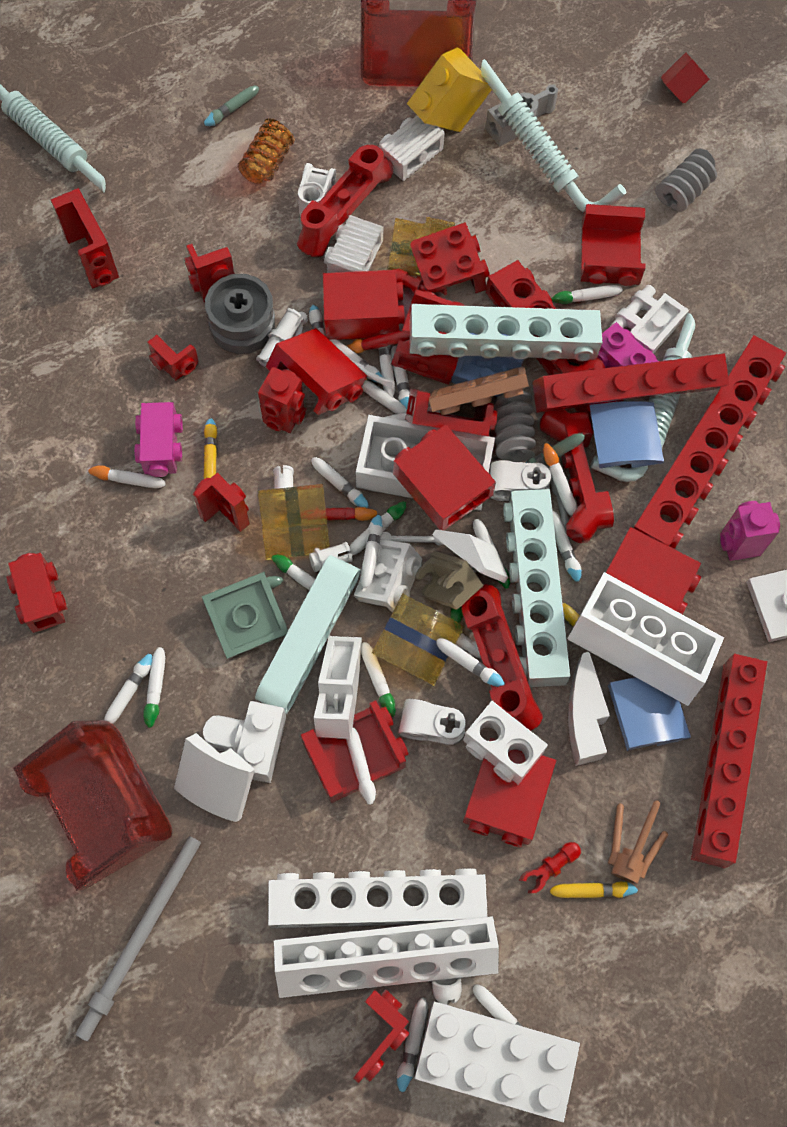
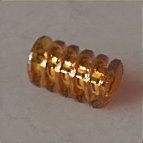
[238,118,295,184]

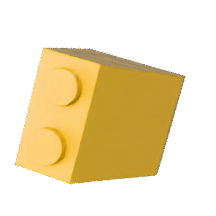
[407,48,492,132]

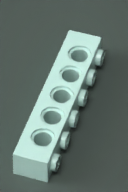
[409,304,602,361]
[503,489,570,687]

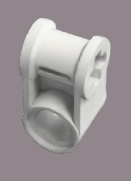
[298,163,336,216]
[490,460,551,501]
[398,699,465,745]

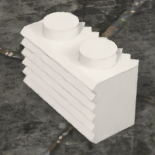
[379,115,445,181]
[324,215,383,273]

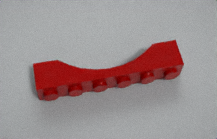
[532,353,729,413]

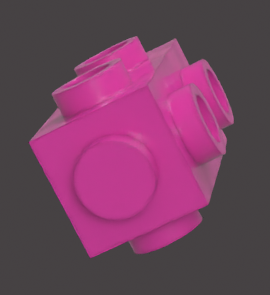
[597,322,659,368]
[135,402,183,477]
[720,501,780,561]

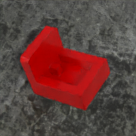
[147,335,199,381]

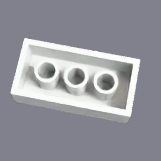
[356,415,495,511]
[567,572,724,706]
[413,1001,580,1122]

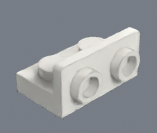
[354,539,422,615]

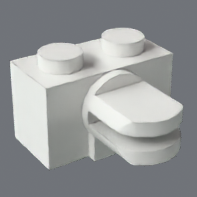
[203,701,286,783]

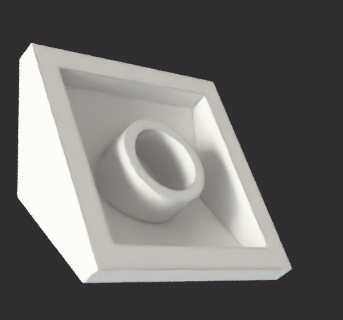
[432,529,508,583]

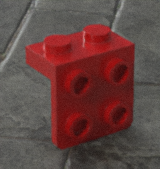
[410,222,490,293]
[353,989,410,1084]

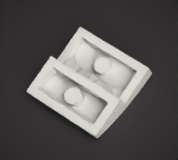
[174,733,255,822]

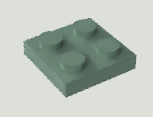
[202,572,288,659]

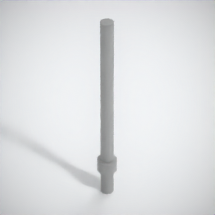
[75,836,201,1041]

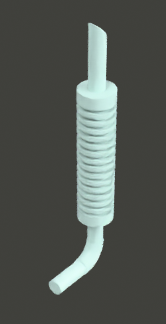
[481,59,626,213]
[0,84,106,193]
[590,313,695,482]

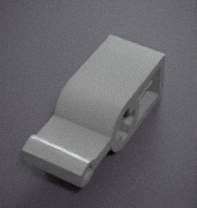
[485,85,558,147]

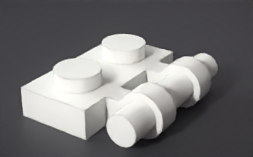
[610,285,689,353]

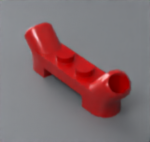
[297,145,393,257]
[539,410,614,544]
[462,584,543,731]

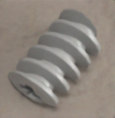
[655,148,717,212]
[494,391,536,462]

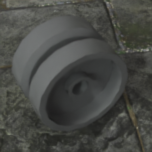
[205,274,276,354]

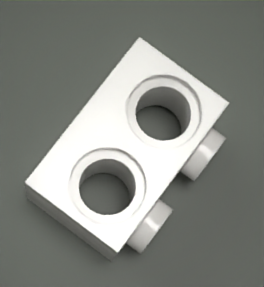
[463,701,548,785]

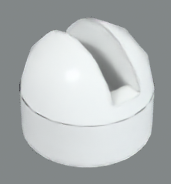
[432,978,462,1005]

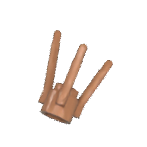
[608,800,668,884]

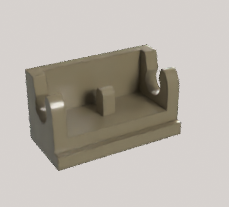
[415,551,483,610]

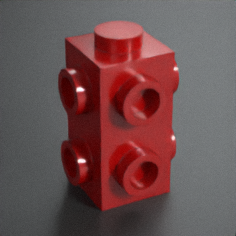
[258,367,307,434]
[6,552,67,633]

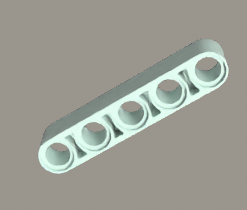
[255,555,361,714]

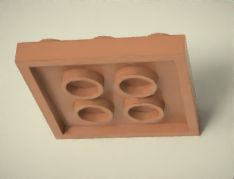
[429,366,529,415]

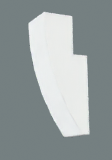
[314,636,362,739]
[568,652,610,766]

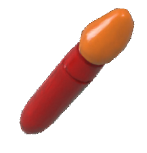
[347,330,410,354]
[300,506,377,521]

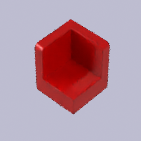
[661,52,710,103]

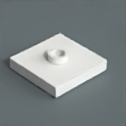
[746,570,787,642]

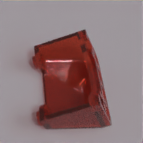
[360,0,476,87]
[13,720,172,891]

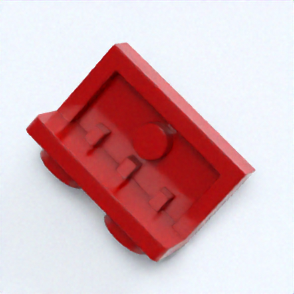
[184,244,235,302]
[193,472,250,532]

